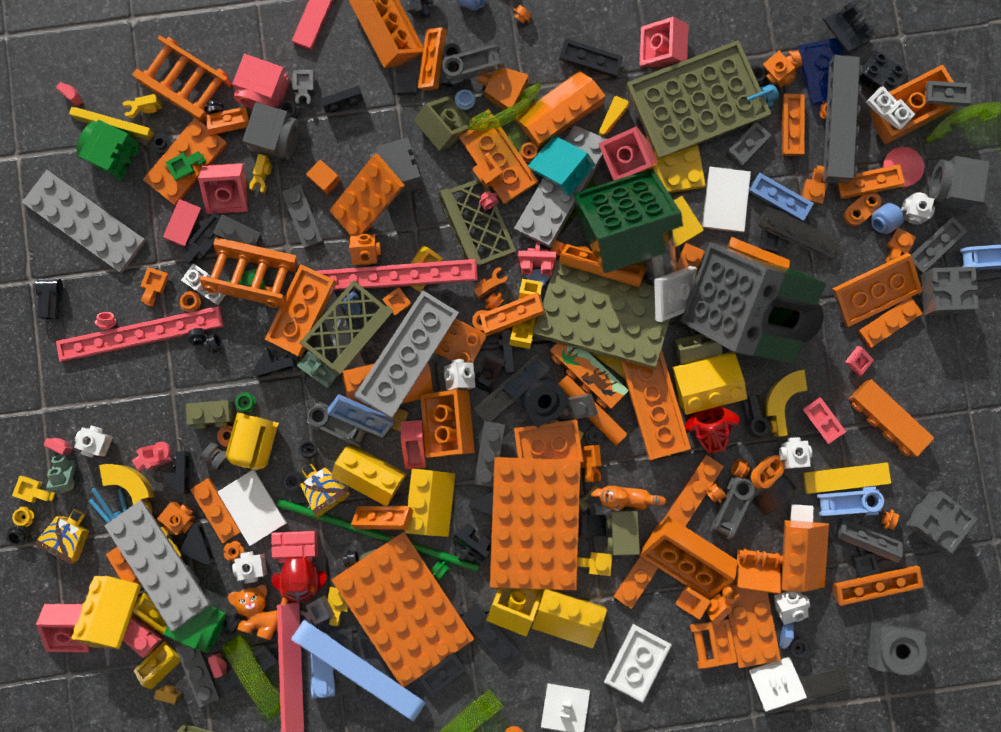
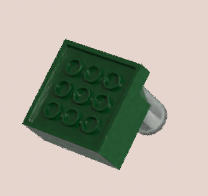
[573,168,683,285]

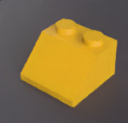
[486,588,543,636]

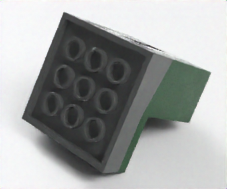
[680,242,826,363]

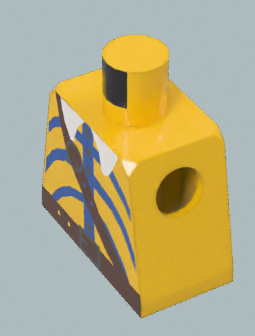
[301,464,350,518]
[34,509,89,564]

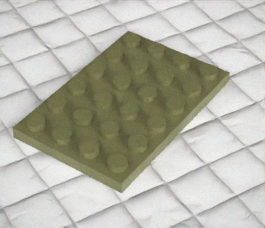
[625,40,771,160]
[532,260,670,370]

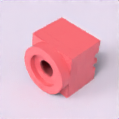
[232,54,291,110]

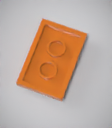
[514,419,583,462]

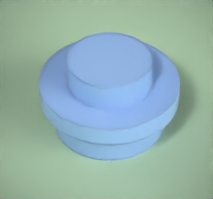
[455,90,475,110]

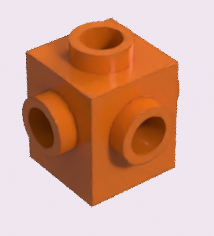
[763,51,797,88]
[349,234,381,265]
[157,502,196,535]

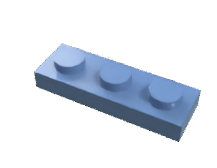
[749,173,814,222]
[327,394,394,438]

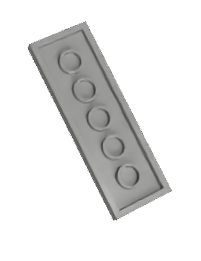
[514,125,607,248]
[22,170,147,273]
[354,291,459,419]
[105,500,211,632]

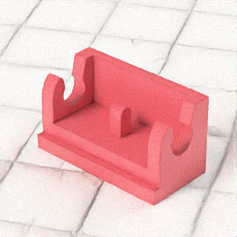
[163,199,201,247]
[803,396,846,444]

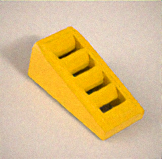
[598,96,630,138]

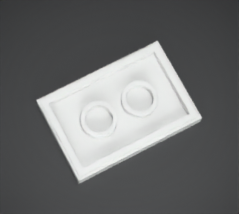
[702,167,751,233]
[654,266,697,322]
[218,470,287,546]
[604,624,672,703]

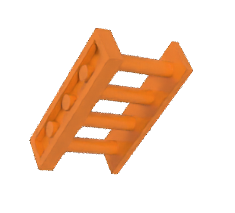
[132,35,232,124]
[200,237,298,308]

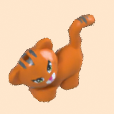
[591,486,666,511]
[228,584,302,640]

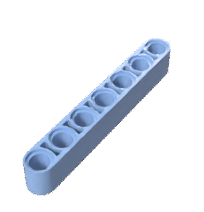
[291,620,426,721]

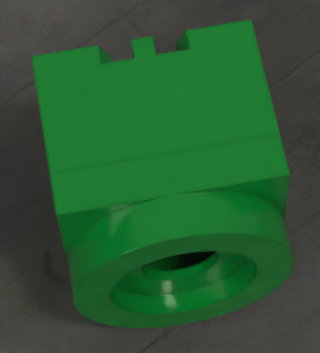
[76,119,141,182]
[163,605,227,653]

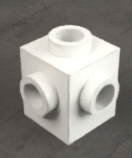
[901,193,935,224]
[444,359,475,391]
[74,425,113,457]
[779,437,812,469]
[233,551,268,583]
[774,590,810,625]

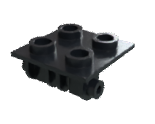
[823,2,875,52]
[859,49,908,92]

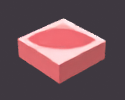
[56,82,83,106]
[845,346,874,376]
[43,438,73,455]
[208,652,228,678]

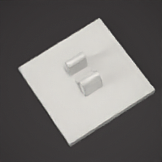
[749,657,807,712]
[541,683,590,732]

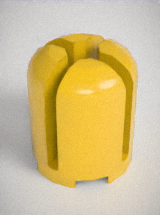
[226,413,279,470]

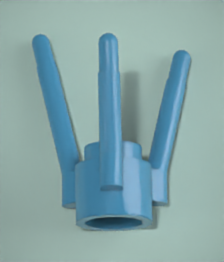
[740,84,779,129]
[89,488,127,524]

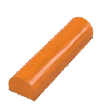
[559,244,646,288]
[558,376,627,446]
[833,566,924,606]

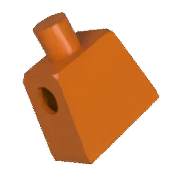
[477,67,529,116]

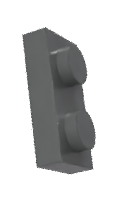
[925,81,971,107]
[727,121,771,166]
[213,214,260,246]
[558,393,598,422]

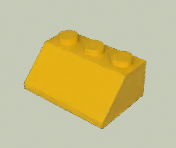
[673,352,747,415]
[331,444,407,506]
[405,469,455,537]
[72,576,142,649]
[532,589,607,649]

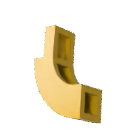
[509,279,543,349]
[763,370,807,437]
[99,464,155,514]

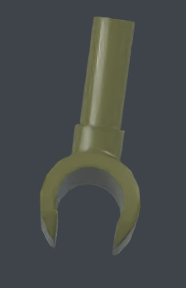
[579,485,598,513]

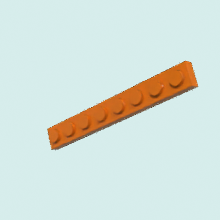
[613,455,724,609]

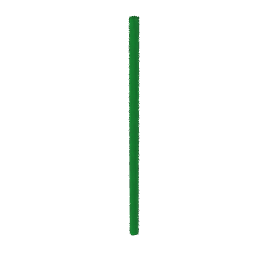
[277,499,480,572]

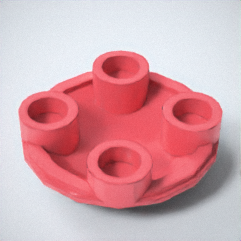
[882,147,924,188]

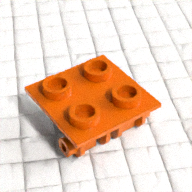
[435,319,487,363]
[737,549,783,594]

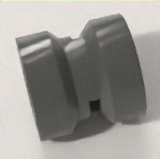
[200,442,228,471]

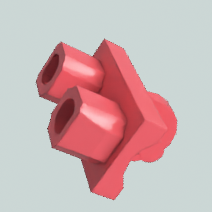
[518,243,556,276]
[132,442,172,471]

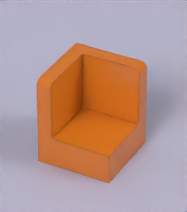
[473,153,503,189]
[306,160,341,195]
[675,586,711,620]

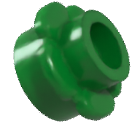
[235,392,256,413]
[431,561,450,581]

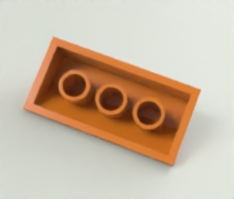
[349,0,424,68]
[870,64,958,145]
[514,71,605,151]
[342,363,433,410]
[639,516,738,600]

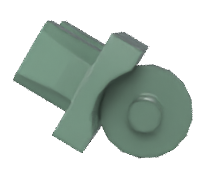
[297,351,337,388]
[46,454,76,493]

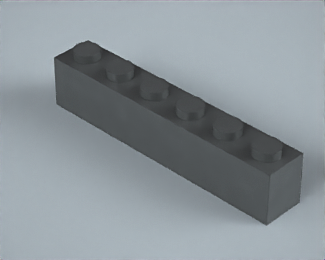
[823,55,862,184]

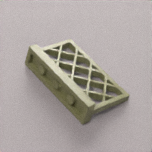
[438,179,516,267]
[299,280,394,377]

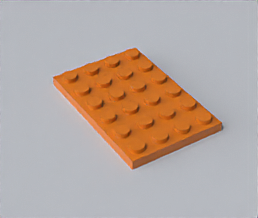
[490,457,580,590]
[332,531,474,687]

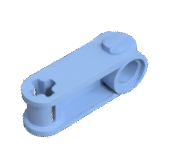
[960,245,1001,270]
[817,487,884,516]
[311,632,335,698]

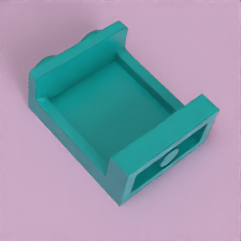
[528,135,595,196]

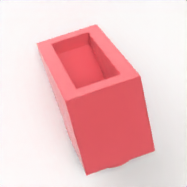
[401,420,426,470]

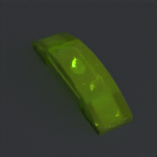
[468,82,542,131]
[925,102,1001,144]
[222,634,281,719]
[439,689,503,732]

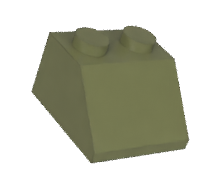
[413,96,475,151]

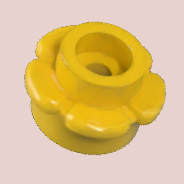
[12,506,34,527]

